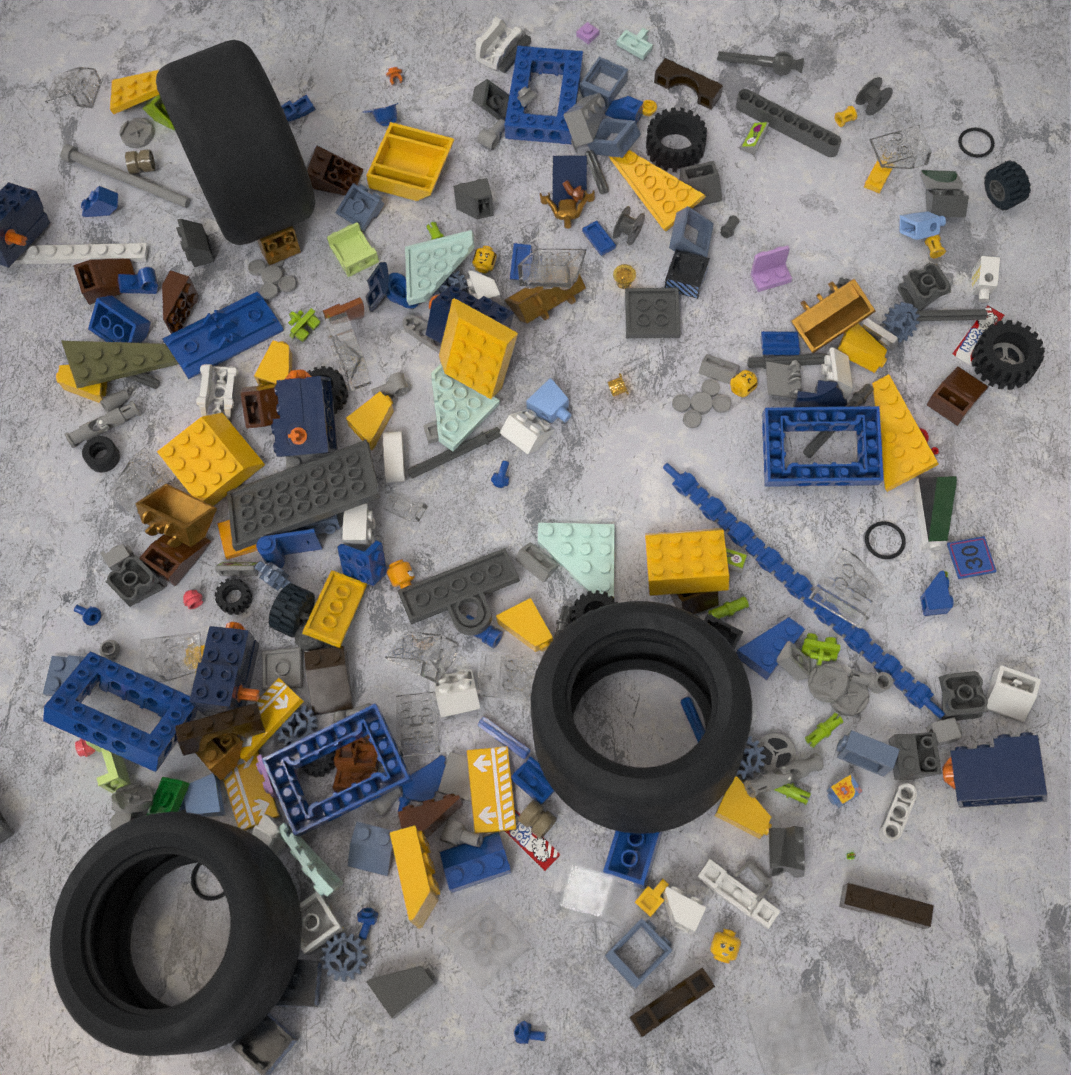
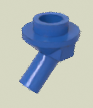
[491,461,509,488]
[74,604,101,626]
[357,907,378,940]
[514,1021,546,1044]

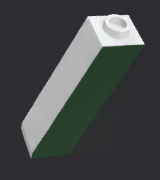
[913,476,957,551]

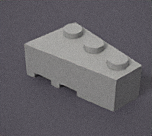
[563,92,606,147]

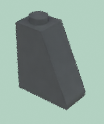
[366,966,436,1019]

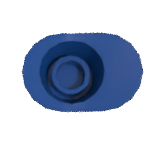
[362,103,399,126]
[386,273,419,309]

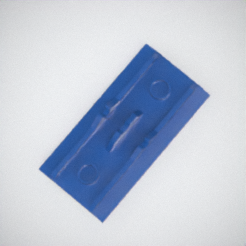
[162,291,284,380]

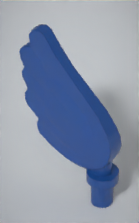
[398,755,446,812]

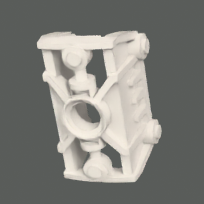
[475,17,523,70]
[196,364,238,419]
[252,814,287,857]

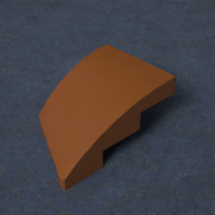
[323,297,364,325]
[332,736,379,792]

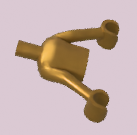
[540,190,595,229]

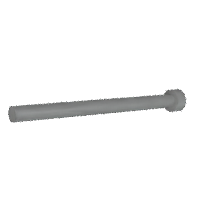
[61,144,191,208]

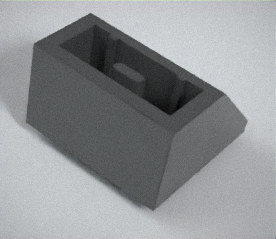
[679,161,722,207]
[453,178,494,219]
[925,189,969,218]
[176,218,214,267]
[889,732,942,780]

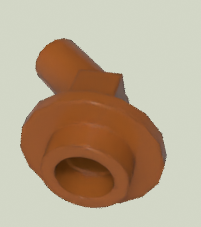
[562,180,584,203]

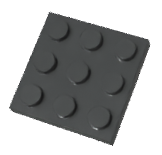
[625,288,681,338]

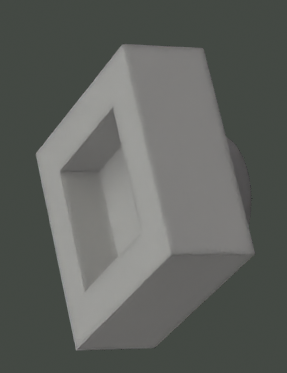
[423,422,439,444]

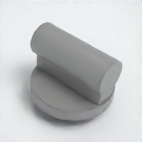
[517,86,537,107]

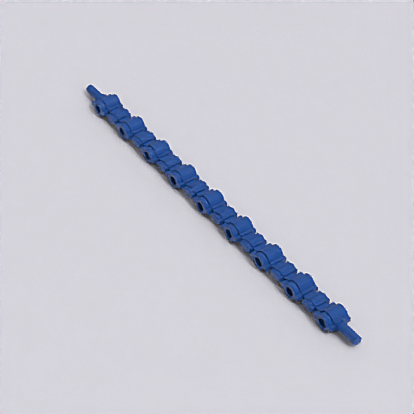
[663,463,945,719]

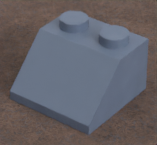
[348,821,394,876]

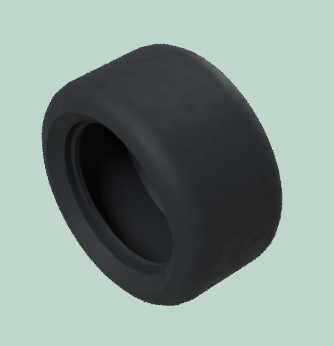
[156,40,315,245]
[531,601,753,834]
[50,812,302,1056]

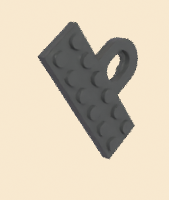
[397,548,520,636]

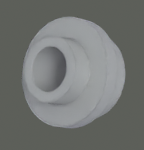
[99,640,120,659]

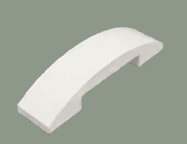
[697,859,780,929]

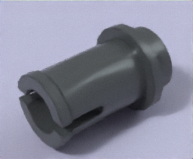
[720,215,740,238]

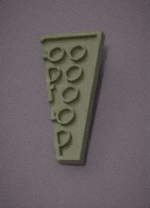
[61,340,178,389]

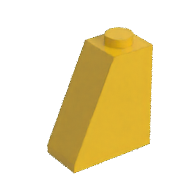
[837,323,887,373]
[254,340,293,386]
[56,365,108,404]
[346,392,394,451]
[496,598,553,652]
[715,776,772,839]

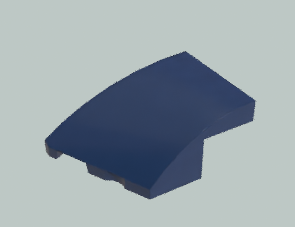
[552,156,587,209]
[793,380,847,407]

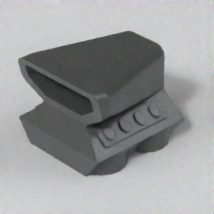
[898,263,951,311]
[105,555,165,607]
[938,671,988,721]
[769,826,805,878]

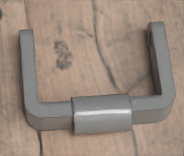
[734,861,773,901]

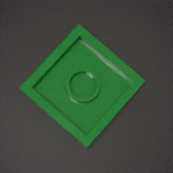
[146,777,190,815]

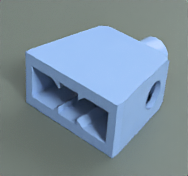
[900,212,946,240]
[526,378,572,423]
[179,774,225,817]

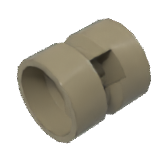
[125,149,155,174]
[518,799,557,839]

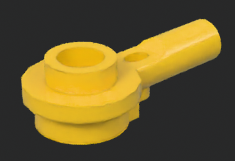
[642,100,657,116]

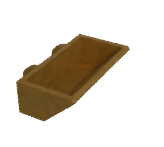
[505,265,586,323]
[790,279,876,353]
[135,484,217,548]

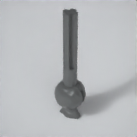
[717,51,804,75]

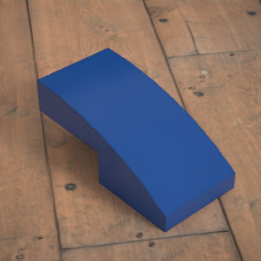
[281,95,316,122]

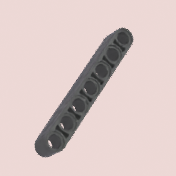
[736,89,841,157]

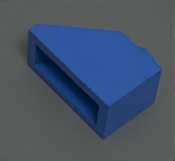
[605,96,643,124]

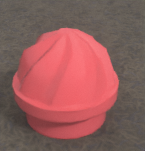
[183,590,203,609]
[75,738,95,757]

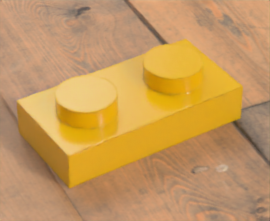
[864,158,894,194]

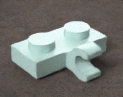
[616,28,653,60]

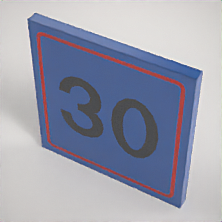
[947,536,997,579]

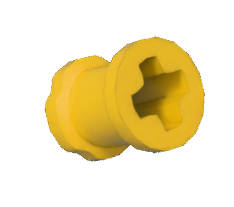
[834,105,857,127]
[925,235,946,259]

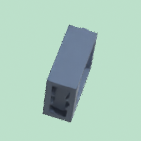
[580,57,628,108]
[587,118,641,158]
[669,206,714,257]
[836,730,900,777]
[604,918,673,989]

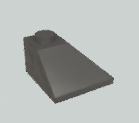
[472,79,509,121]

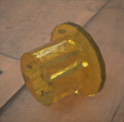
[613,264,636,289]
[607,373,629,397]

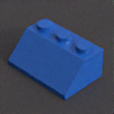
[88,296,151,343]
[603,831,663,889]
[439,832,512,893]

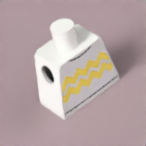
[972,256,1000,303]

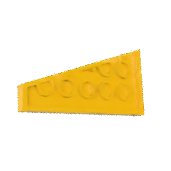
[110,69,160,114]
[608,150,706,232]
[872,374,939,492]

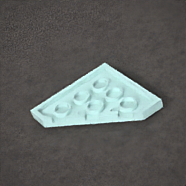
[405,230,475,306]
[431,364,500,451]
[538,523,614,597]
[279,822,343,896]

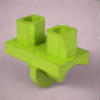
[288,308,320,342]
[801,633,841,666]

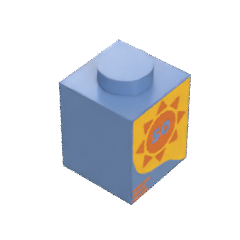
[826,774,863,808]

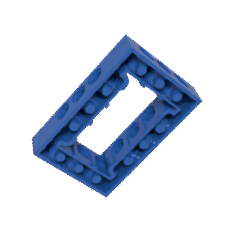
[504,46,583,145]
[762,406,884,487]
[43,651,197,772]
[262,703,413,836]

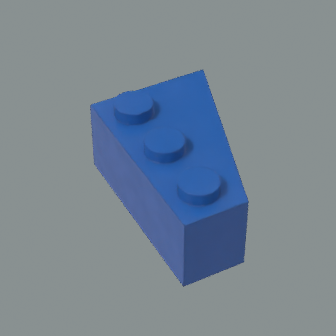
[736,617,805,680]

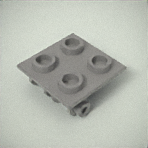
[766,360,803,399]

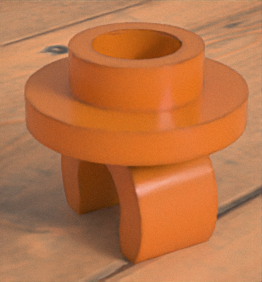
[386,67,402,85]

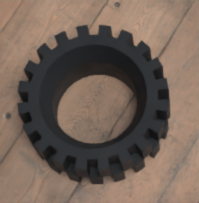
[646,107,707,172]
[971,320,1045,390]

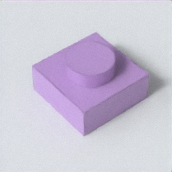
[576,22,599,45]

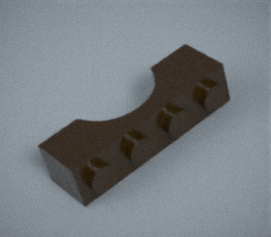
[654,58,723,110]
[175,703,265,756]
[839,883,934,929]
[629,967,715,1038]

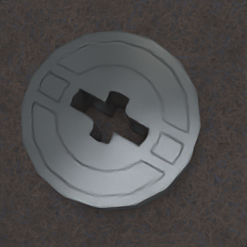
[855,77,893,116]
[613,206,645,246]

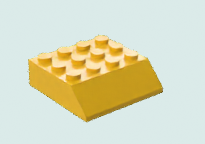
[366,122,454,201]
[439,298,518,399]
[157,412,265,506]
[645,528,729,596]
[390,826,441,929]

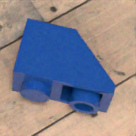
[81,186,118,217]
[920,571,954,616]

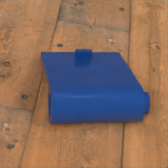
[256,529,323,568]

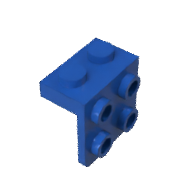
[337,541,387,586]

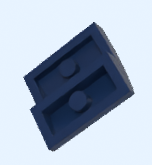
[365,262,389,312]

